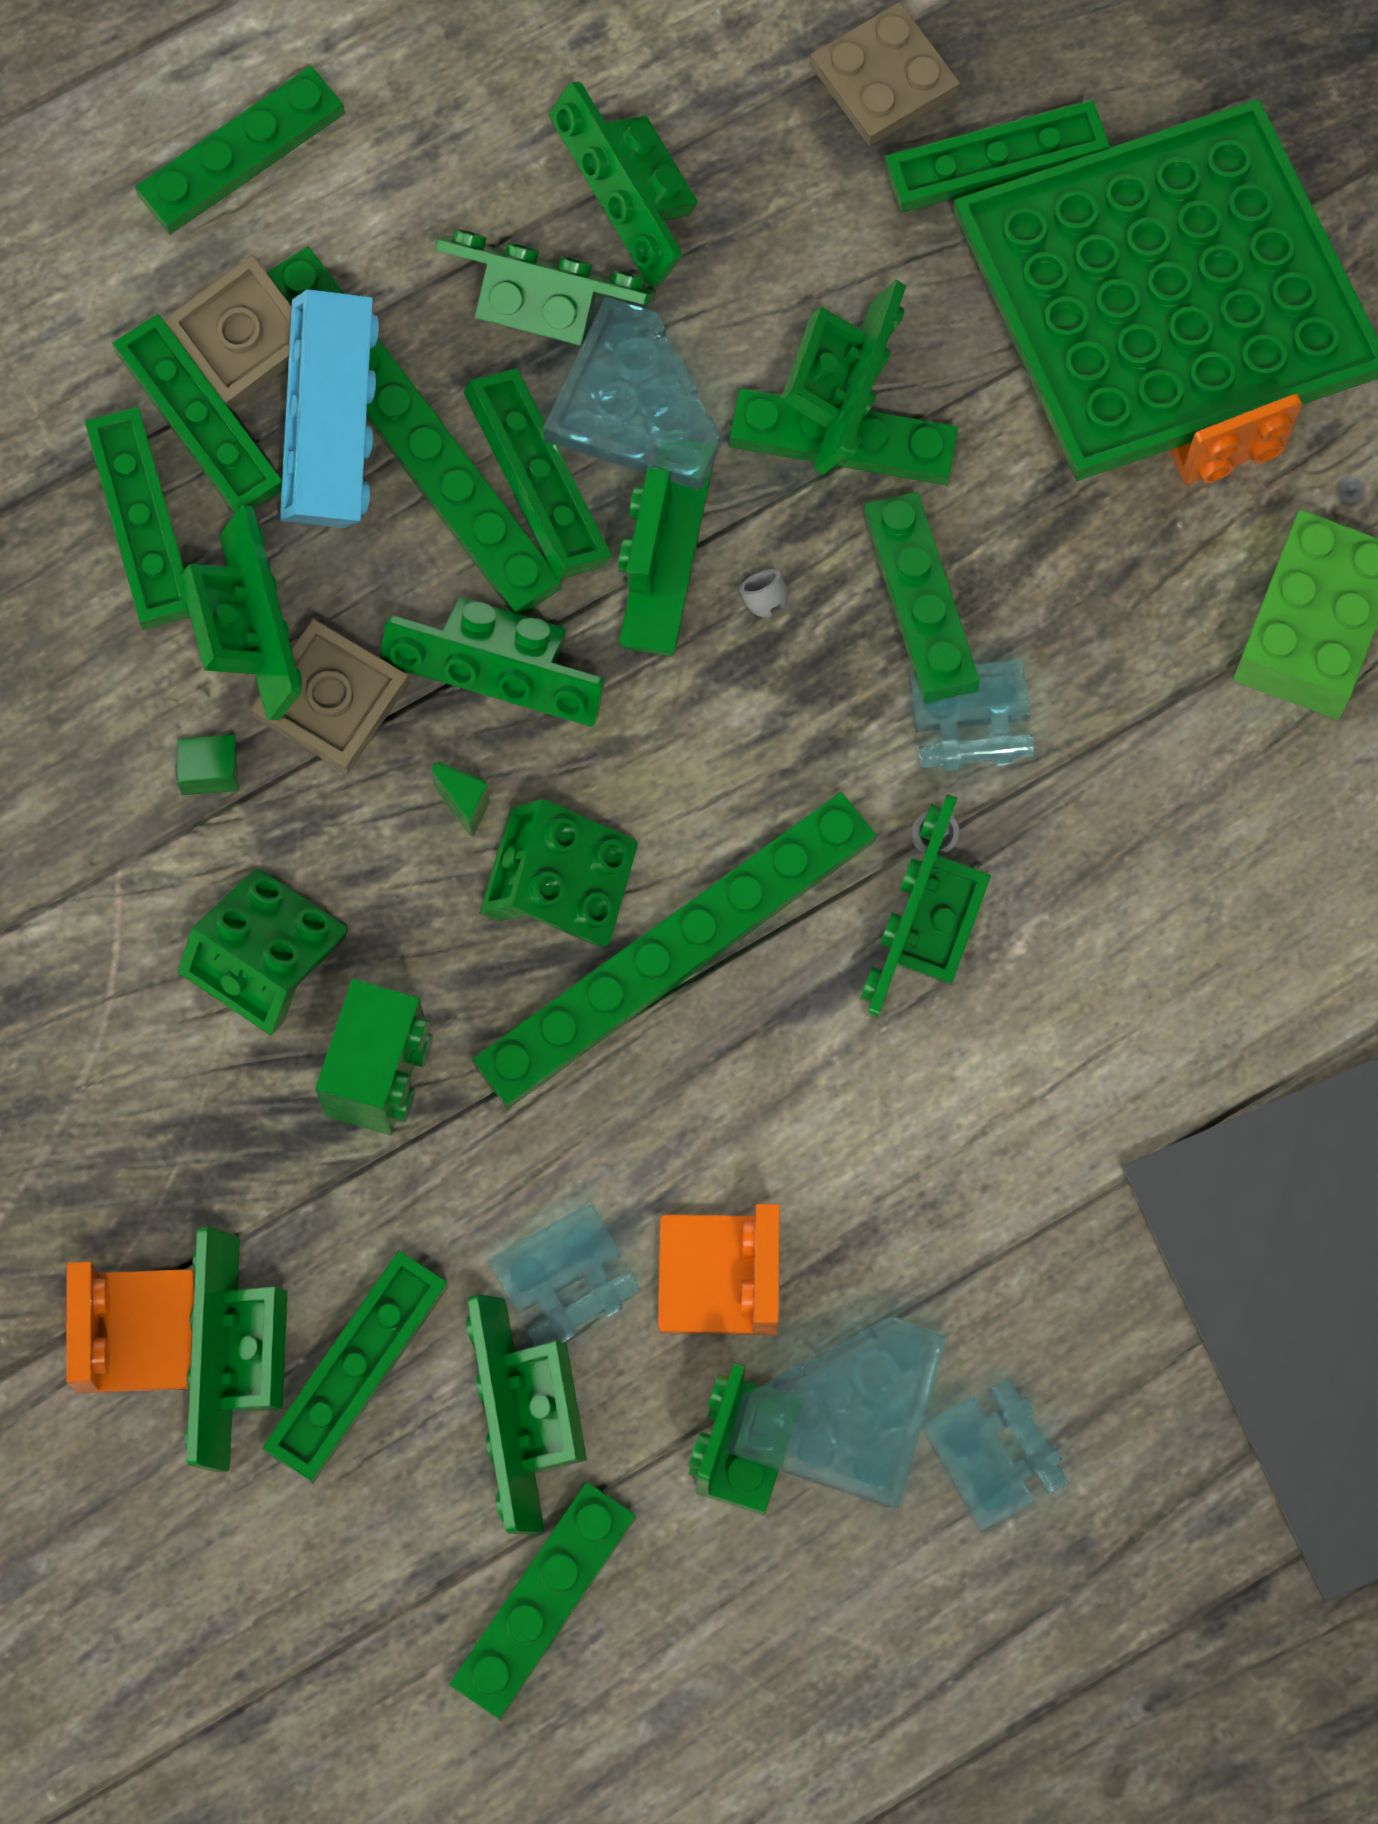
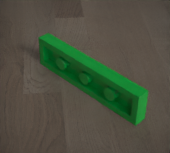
[135,66,345,235]
[884,100,1110,213]
[112,314,282,514]
[463,368,612,580]
[729,388,958,486]
[84,406,190,630]
[864,492,980,704]
[262,1250,449,1484]
[449,1482,636,1721]

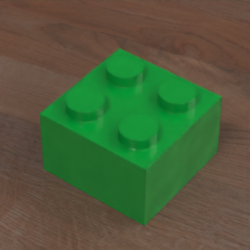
[315,978,433,1136]

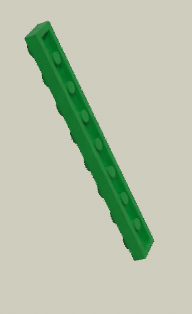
[266,246,562,615]
[472,792,876,1110]

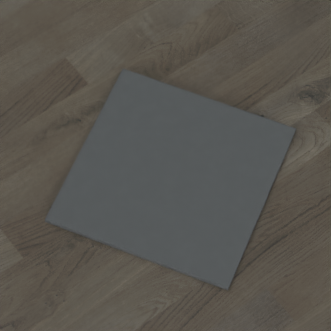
[1121,1058,1378,1603]

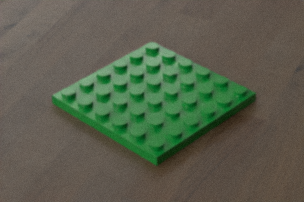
[954,98,1378,481]

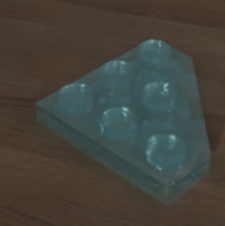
[543,297,721,491]
[727,1317,946,1509]

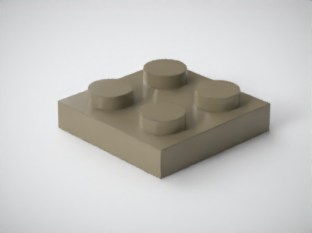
[809,2,960,147]
[164,254,292,410]
[250,619,410,774]

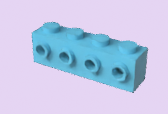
[280,289,379,528]

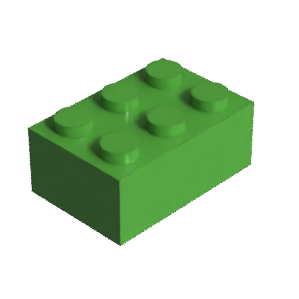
[1232,509,1378,721]

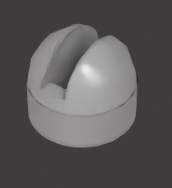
[739,569,789,618]
[911,811,959,856]

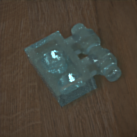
[909,660,1035,772]
[488,1202,641,1346]
[921,1379,1069,1533]

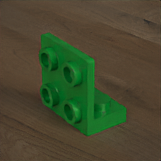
[479,799,638,947]
[177,868,348,1036]
[689,1362,801,1516]

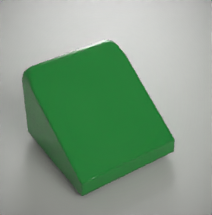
[177,735,239,795]
[431,762,490,836]

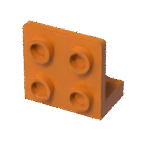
[1169,394,1302,486]
[658,1204,780,1335]
[66,1262,195,1394]

